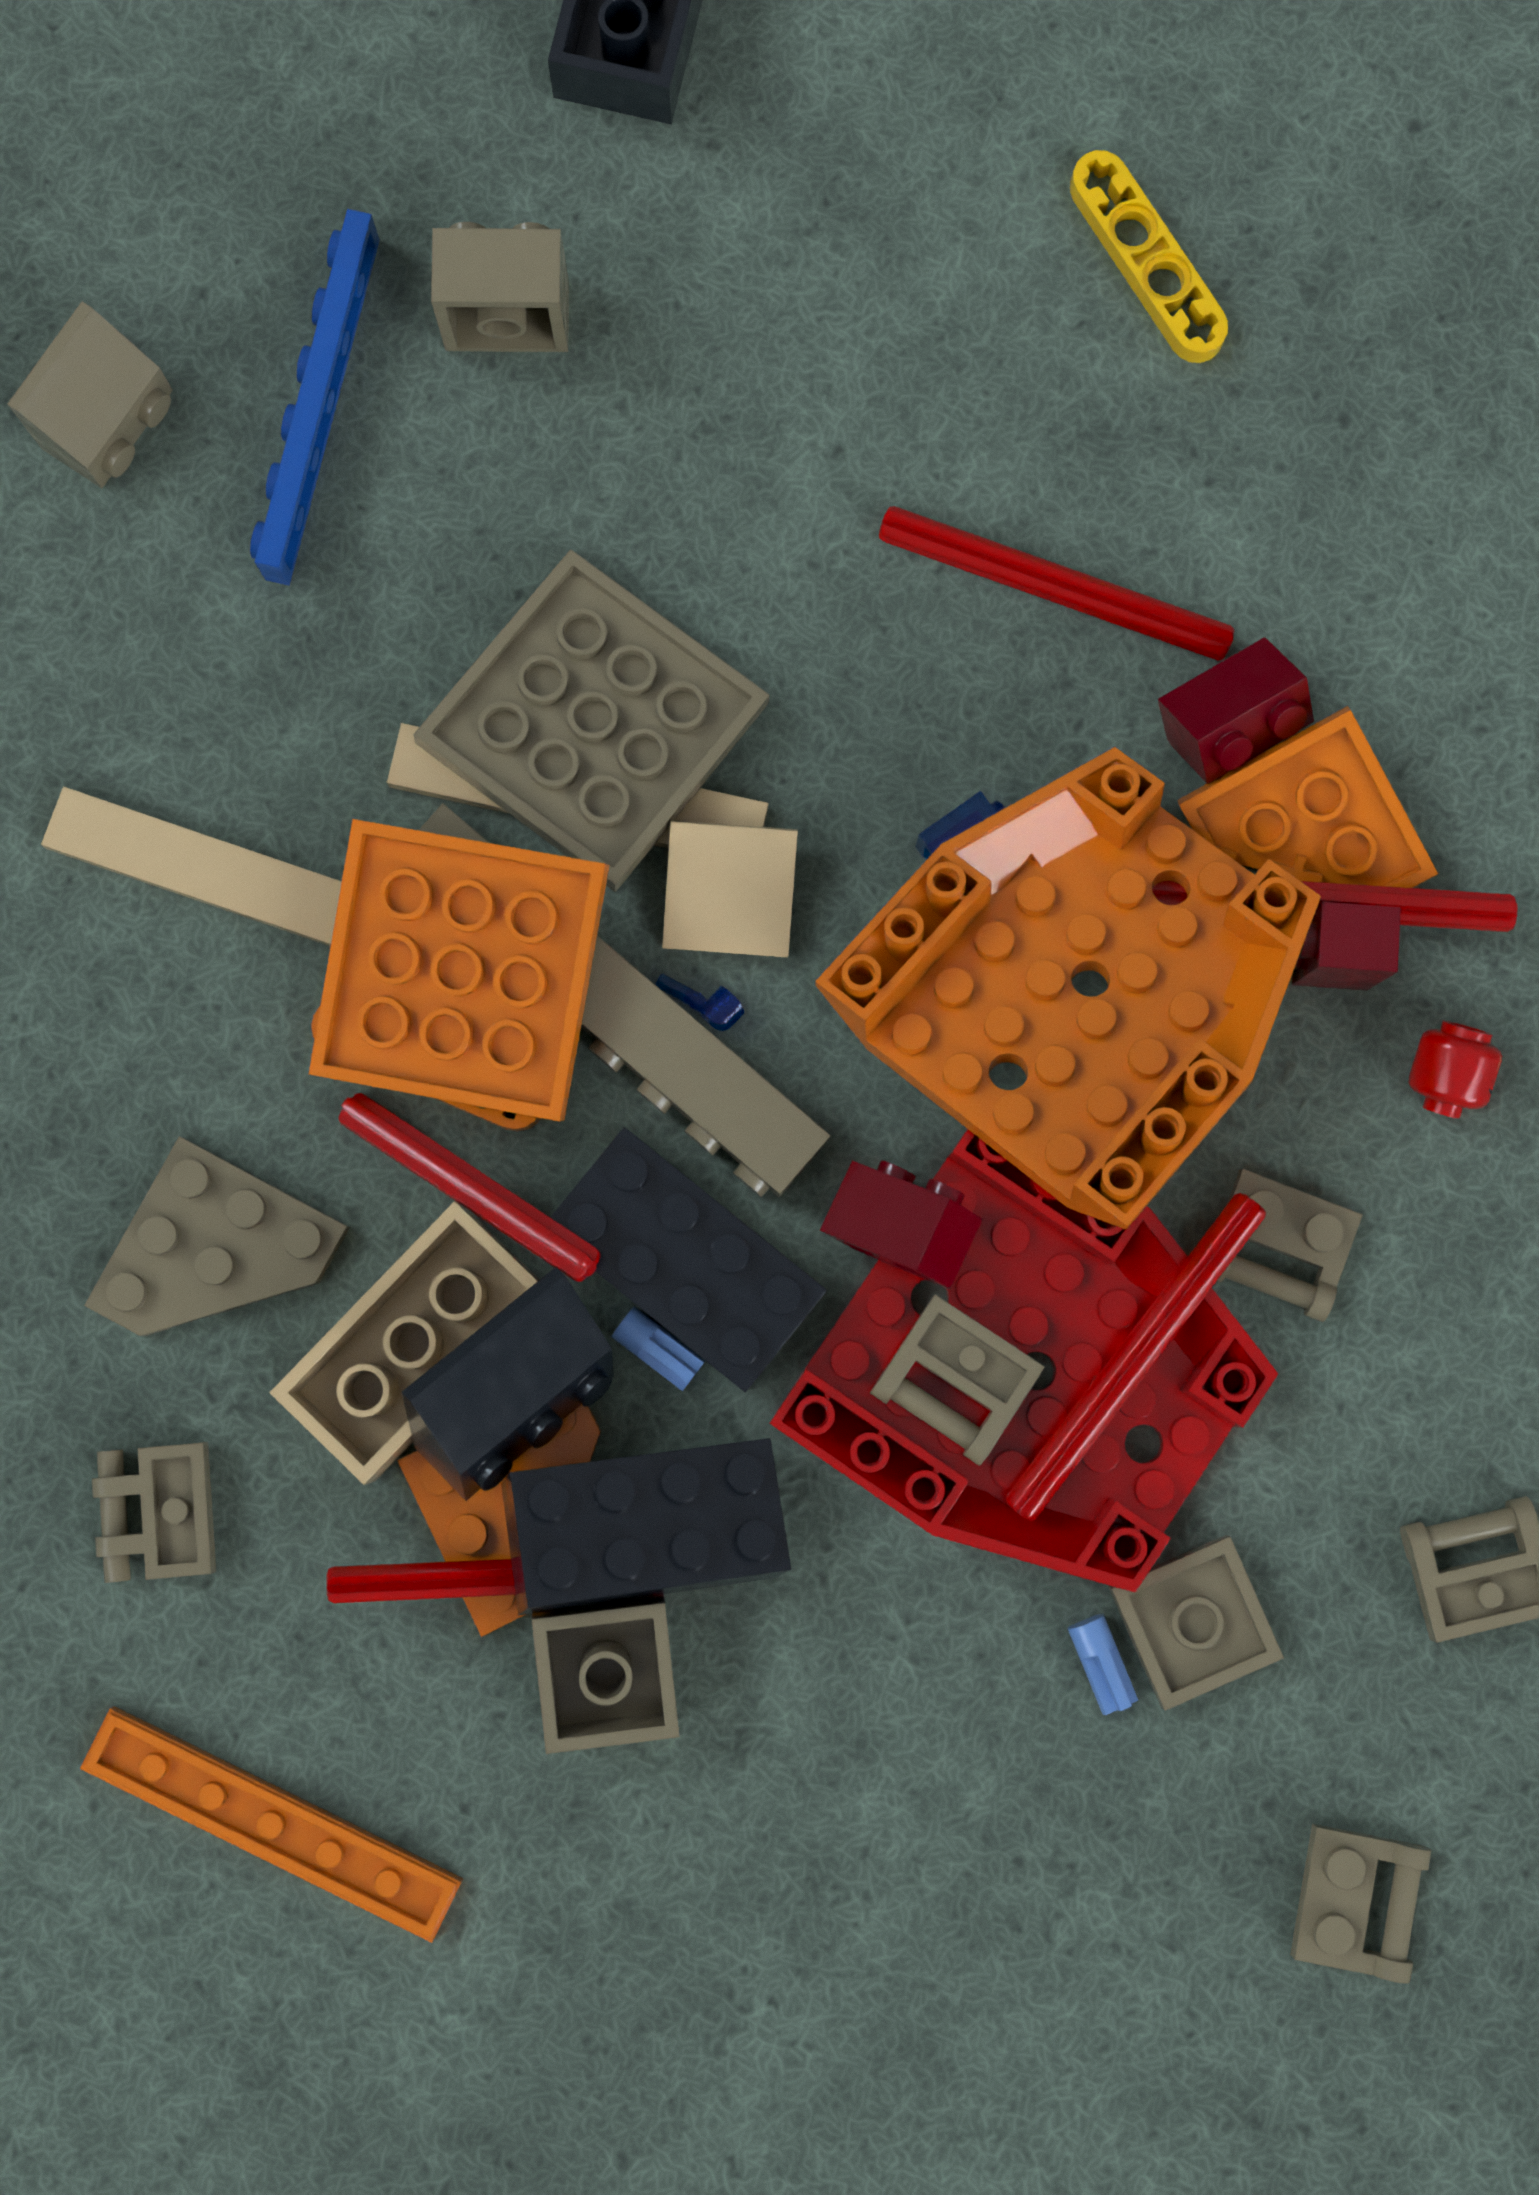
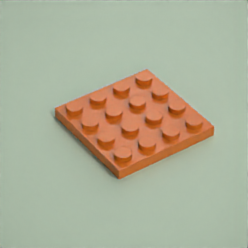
[308,819,610,1122]

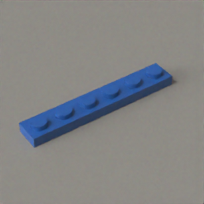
[250,209,380,586]

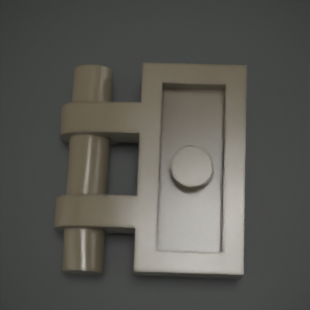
[92,1442,216,1583]

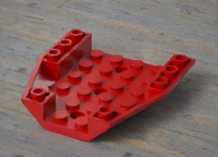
[769,1129,1278,1593]

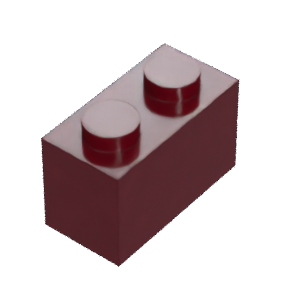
[1158,637,1314,784]
[1292,902,1401,991]
[820,1160,983,1290]

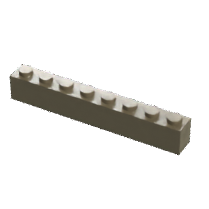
[419,803,831,1198]

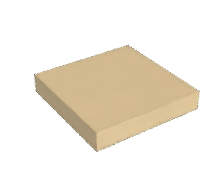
[662,820,798,957]

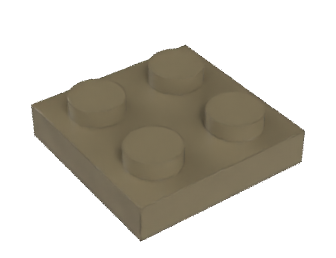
[1108,1535,1284,1711]

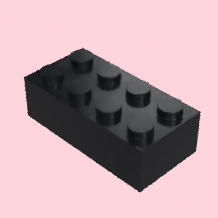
[548,0,703,125]
[551,1127,827,1393]
[501,1438,792,1616]

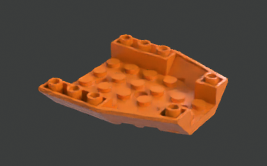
[815,747,1321,1229]

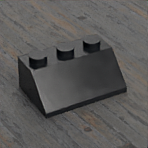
[401,1267,614,1501]

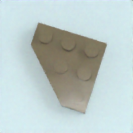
[84,1136,350,1336]

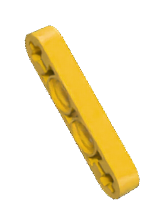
[1070,150,1228,363]

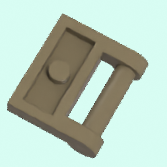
[1217,1169,1363,1322]
[870,1295,1045,1466]
[1400,1496,1539,1643]
[1290,1824,1432,1984]

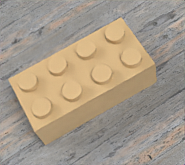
[269,1201,540,1485]

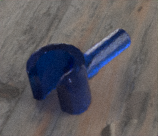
[655,973,745,1031]

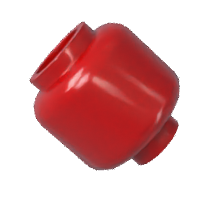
[1408,1020,1502,1119]

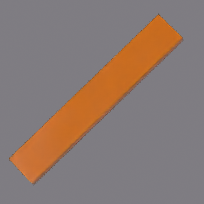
[80,1706,463,1943]

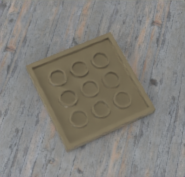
[413,549,770,892]

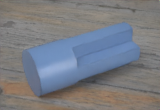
[611,1306,705,1391]
[1067,1614,1138,1715]

